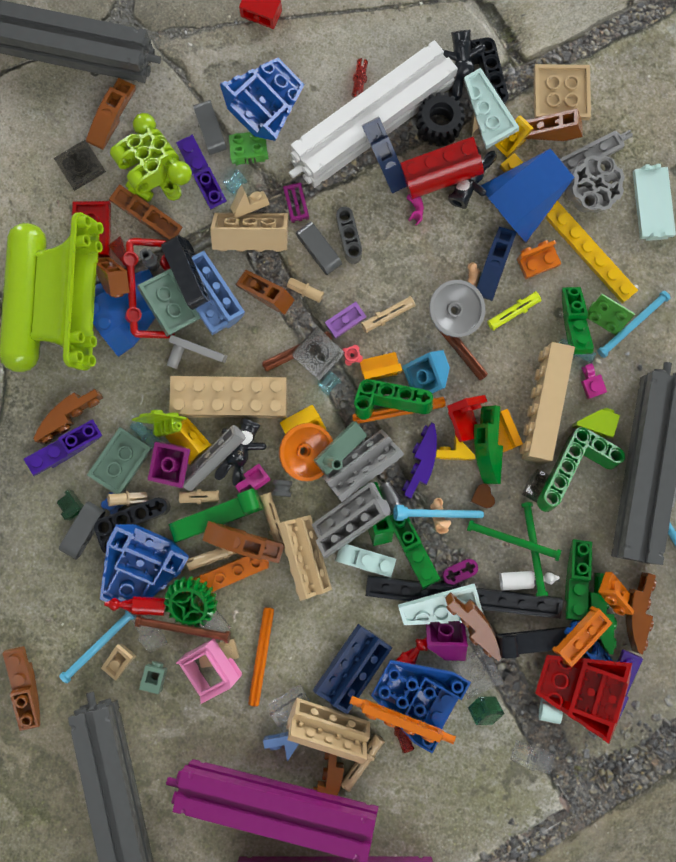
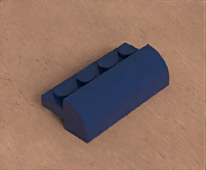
[313,624,392,714]

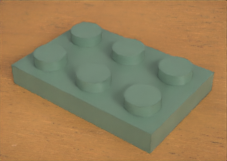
[137,269,200,337]
[87,427,153,494]

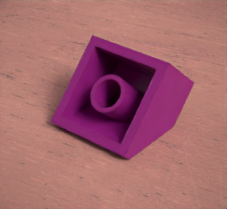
[148,442,190,488]

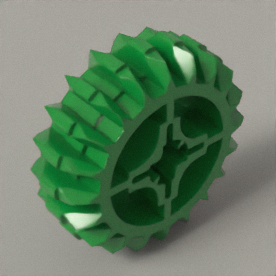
[164,576,218,627]

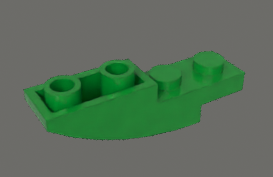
[561,287,594,355]
[474,405,503,484]
[389,514,441,589]
[564,539,593,621]
[588,572,617,655]

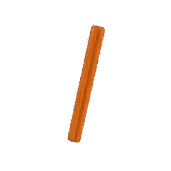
[352,397,446,424]
[248,607,274,707]

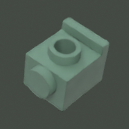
[139,661,168,694]

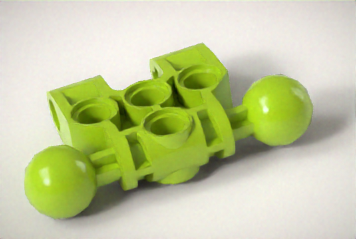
[110,113,192,194]

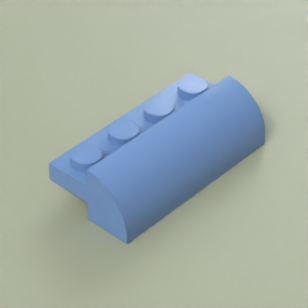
[192,251,245,335]

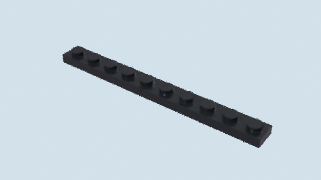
[365,575,563,619]

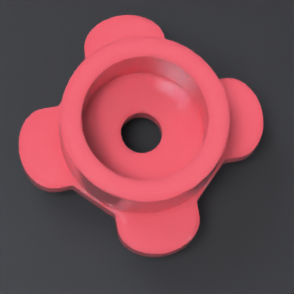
[342,345,363,366]

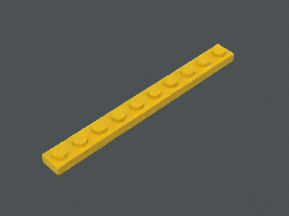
[500,153,638,304]

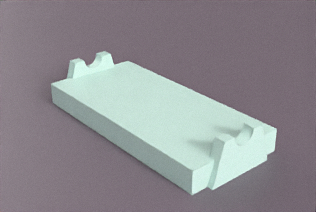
[633,164,676,241]

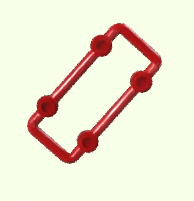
[122,238,175,339]

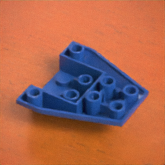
[371,660,471,753]

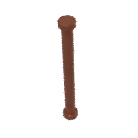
[135,615,231,643]

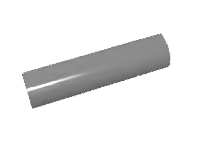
[183,425,246,491]

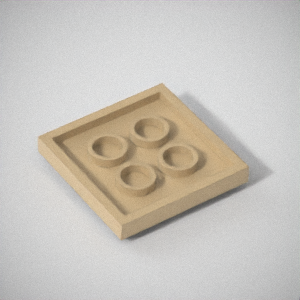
[534,64,591,120]

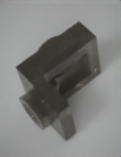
[522,469,549,503]

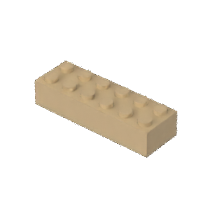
[520,342,575,464]
[169,376,288,419]

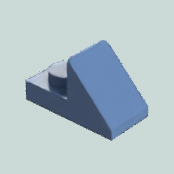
[263,732,299,761]

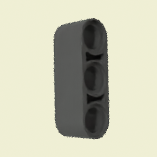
[193,100,227,155]
[336,207,362,264]
[295,221,342,275]
[59,501,106,560]

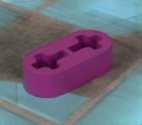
[442,559,478,585]

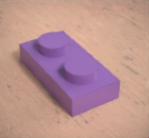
[325,302,367,339]

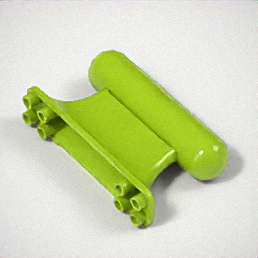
[0,212,104,372]

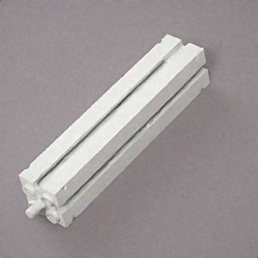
[289,40,458,188]

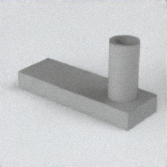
[166,335,228,369]

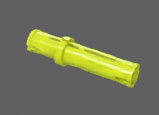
[487,291,542,331]

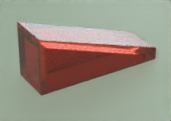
[108,236,127,268]

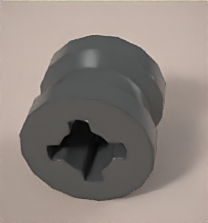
[272,480,292,497]

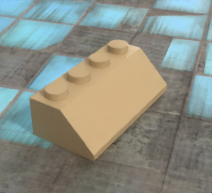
[210,213,288,252]

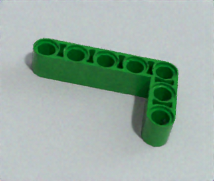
[537,427,625,512]
[168,489,264,543]

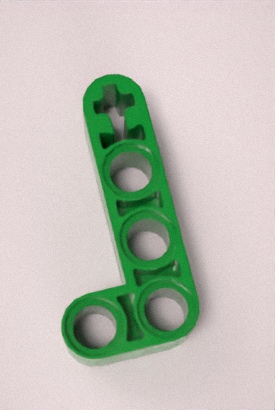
[354,379,433,420]

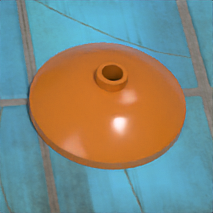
[279,423,333,481]

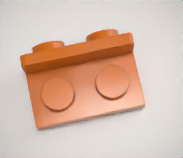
[517,240,561,279]
[598,572,634,615]

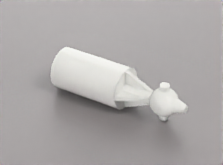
[499,571,560,591]

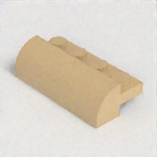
[278,515,332,601]
[286,698,370,764]

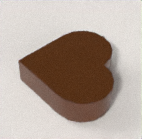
[470,484,495,509]

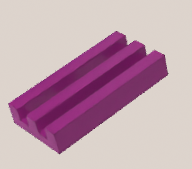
[283,182,309,223]

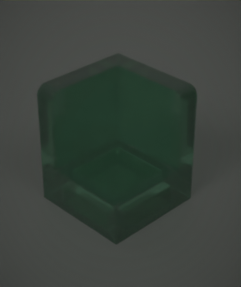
[57,490,84,521]
[468,696,505,725]

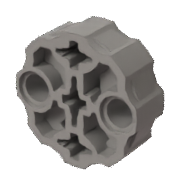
[566,155,625,213]

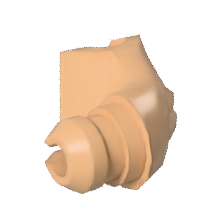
[467,262,481,287]
[430,498,451,534]

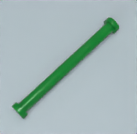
[521,502,548,597]
[467,520,562,561]

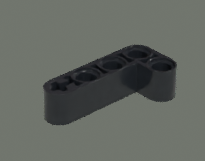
[470,37,508,105]
[161,235,210,310]
[94,497,171,554]
[496,627,570,659]

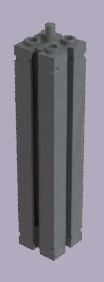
[0,0,161,83]
[611,362,676,565]
[68,691,154,862]

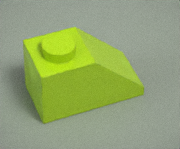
[572,408,620,439]

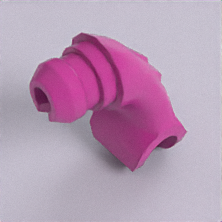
[406,194,424,226]

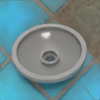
[429,280,485,337]

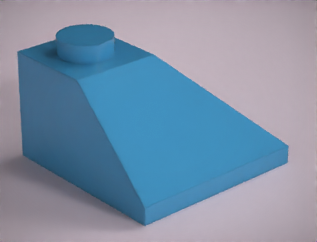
[402,350,450,401]

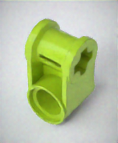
[158,171,182,201]

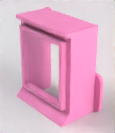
[176,639,242,704]

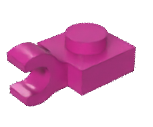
[581,363,607,399]
[235,464,271,493]

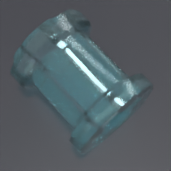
[223,169,247,195]
[317,371,342,396]

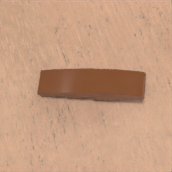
[109,184,183,240]

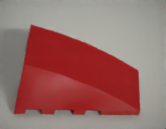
[535,655,633,744]

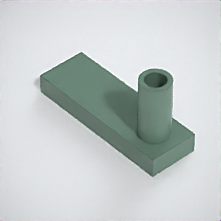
[313,421,368,475]

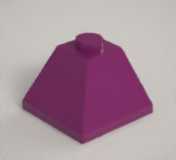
[425,621,468,661]

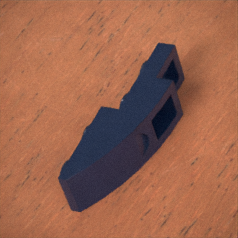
[361,117,407,194]
[477,226,517,301]

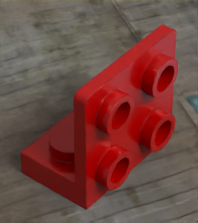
[447,395,488,442]

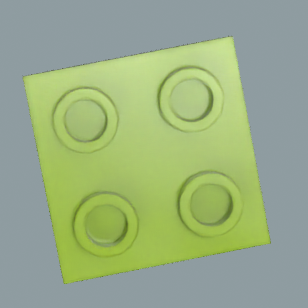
[132,410,187,437]

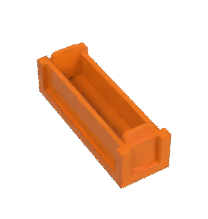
[552,606,612,667]

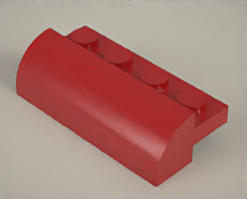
[400,136,484,200]

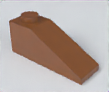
[525,108,583,141]
[96,256,130,298]
[235,270,295,315]

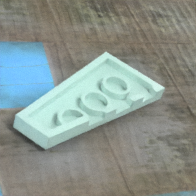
[464,68,519,149]
[398,584,483,625]

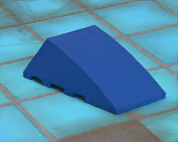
[220,57,305,141]
[481,148,575,243]

